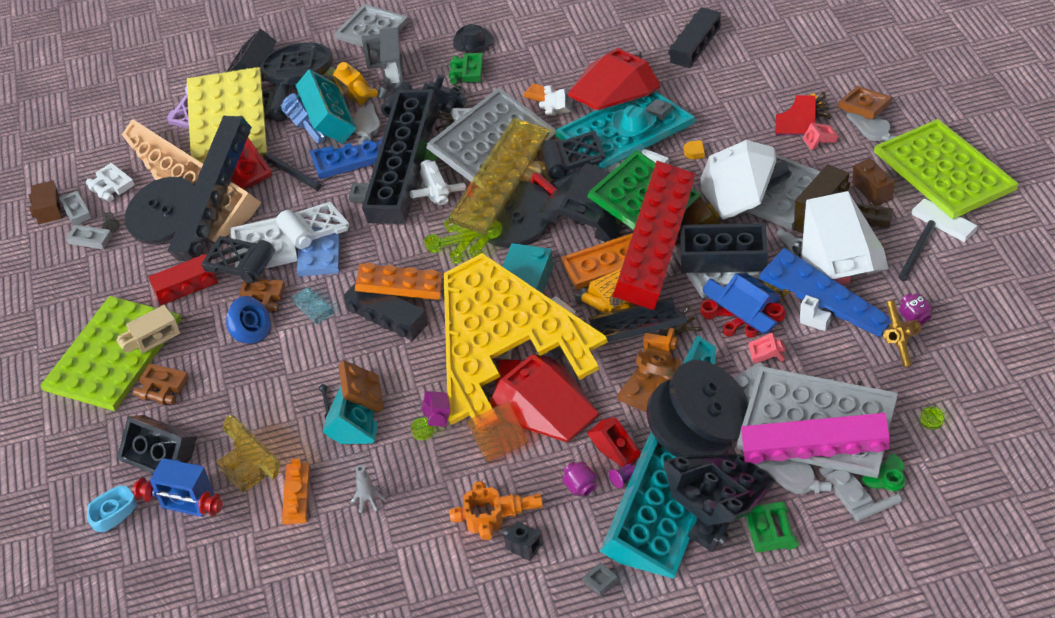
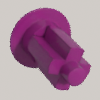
[609,463,636,489]

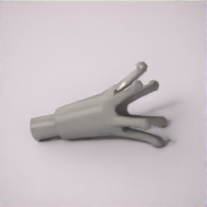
[777,229,803,257]
[351,465,386,513]

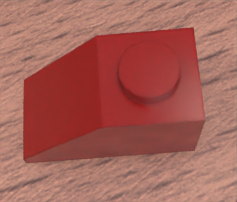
[587,417,641,467]

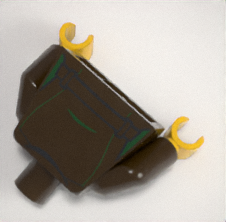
[676,196,721,245]

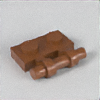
[239,279,285,313]
[133,364,189,405]

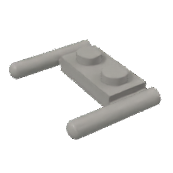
[820,467,902,522]

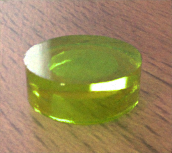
[920,407,944,430]
[410,418,434,440]

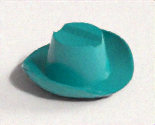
[612,105,657,137]

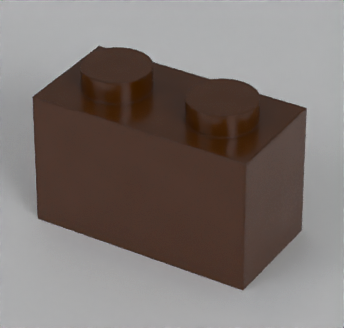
[852,158,895,206]
[29,180,62,224]

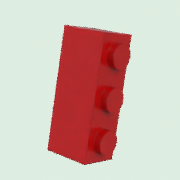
[148,254,218,306]

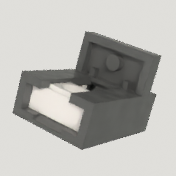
[362,27,404,90]

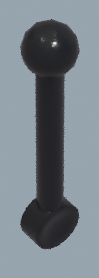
[319,384,330,420]

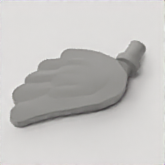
[353,103,381,145]
[847,112,897,141]
[755,459,832,494]

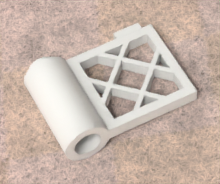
[276,202,349,249]

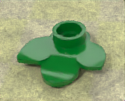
[862,453,906,492]

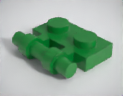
[448,53,483,84]

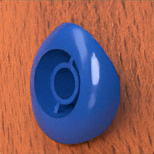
[226,296,271,344]

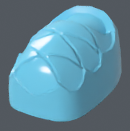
[87,485,137,532]

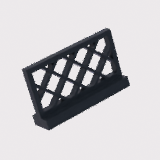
[588,297,687,342]

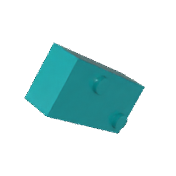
[296,69,357,144]
[502,243,553,294]

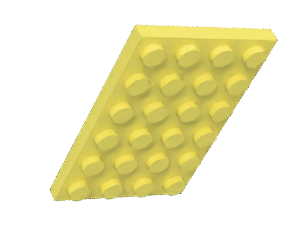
[187,67,268,164]

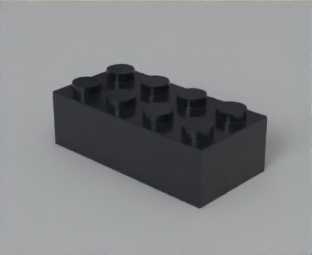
[680,223,768,273]

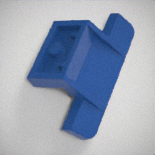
[703,273,781,334]

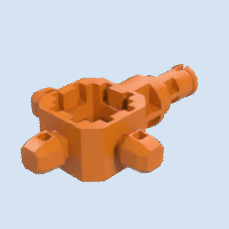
[449,481,543,541]

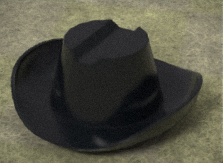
[453,24,494,53]

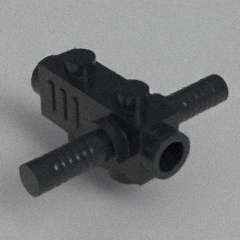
[422,74,467,113]

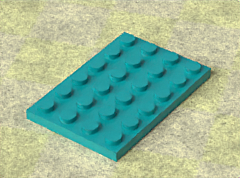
[555,91,695,169]

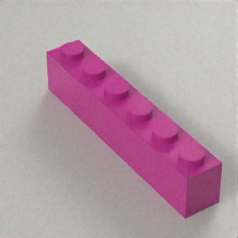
[741,413,890,464]

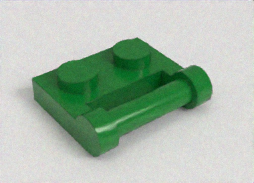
[745,502,799,553]

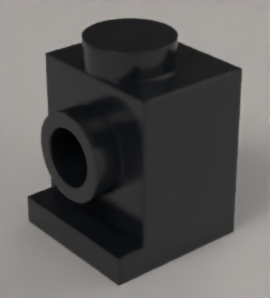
[503,521,543,561]

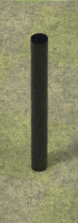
[264,153,321,191]
[899,220,936,281]

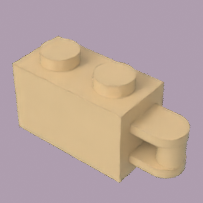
[117,305,180,353]

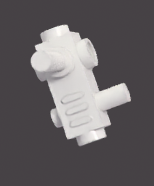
[410,160,466,205]

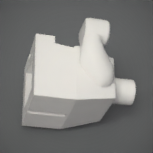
[539,85,572,116]

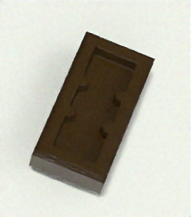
[856,203,893,228]

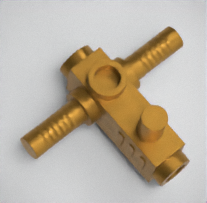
[883,300,922,367]

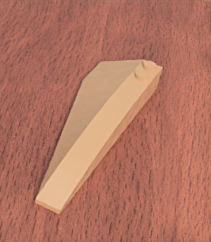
[122,119,262,242]

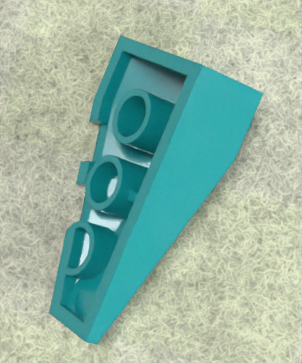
[322,363,378,444]

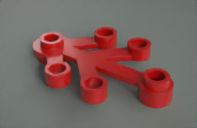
[700,300,786,338]

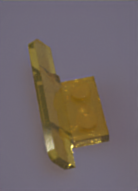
[216,415,280,493]

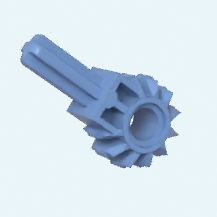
[281,93,325,144]

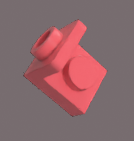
[803,123,839,150]
[748,333,786,364]

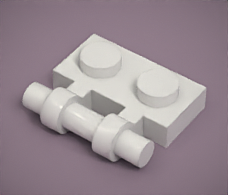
[86,163,134,202]

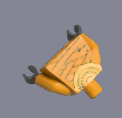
[333,62,390,106]
[574,269,635,313]

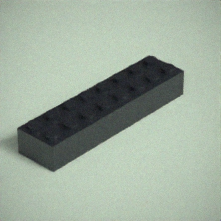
[362,89,439,224]

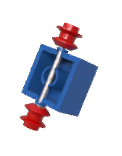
[132,458,223,517]

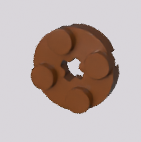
[636,348,681,379]

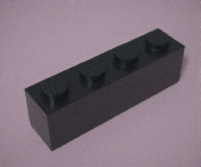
[668,7,721,68]
[343,284,428,341]

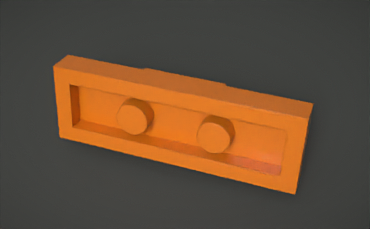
[282,458,311,525]

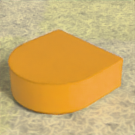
[684,140,705,159]

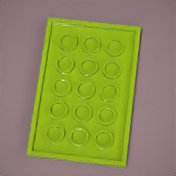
[874,119,1019,219]
[40,296,182,411]

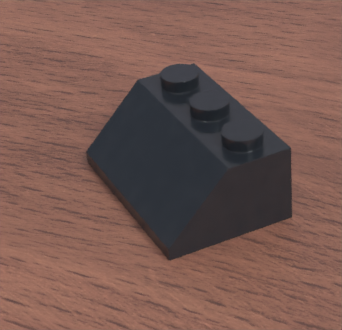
[226,28,277,72]
[117,415,197,474]

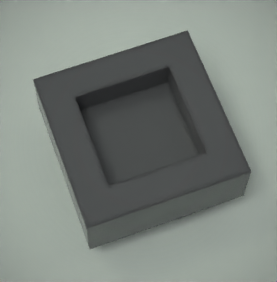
[645,99,673,120]
[349,183,369,202]
[583,562,618,597]

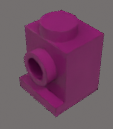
[421,391,450,427]

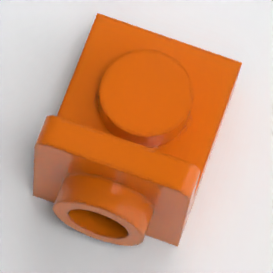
[643,328,678,353]

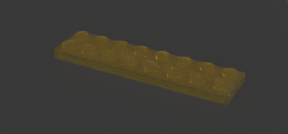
[448,118,549,235]

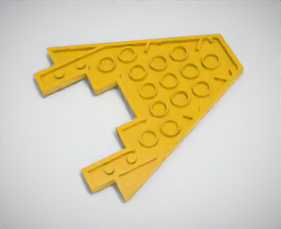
[444,253,608,433]

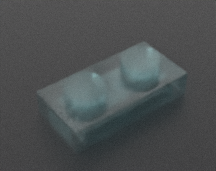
[291,287,333,324]

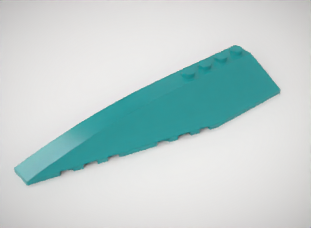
[599,335,716,579]

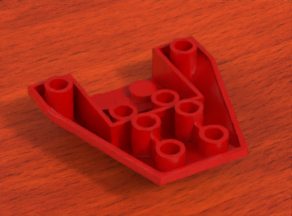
[568,48,661,111]
[489,354,599,443]

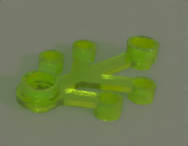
[424,213,502,264]

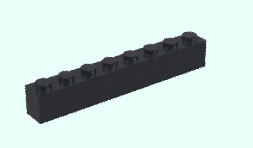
[168,115,252,261]

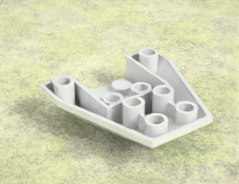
[700,140,776,220]
[801,191,889,280]

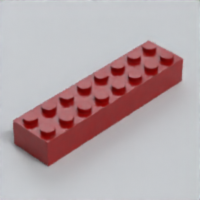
[612,161,696,310]

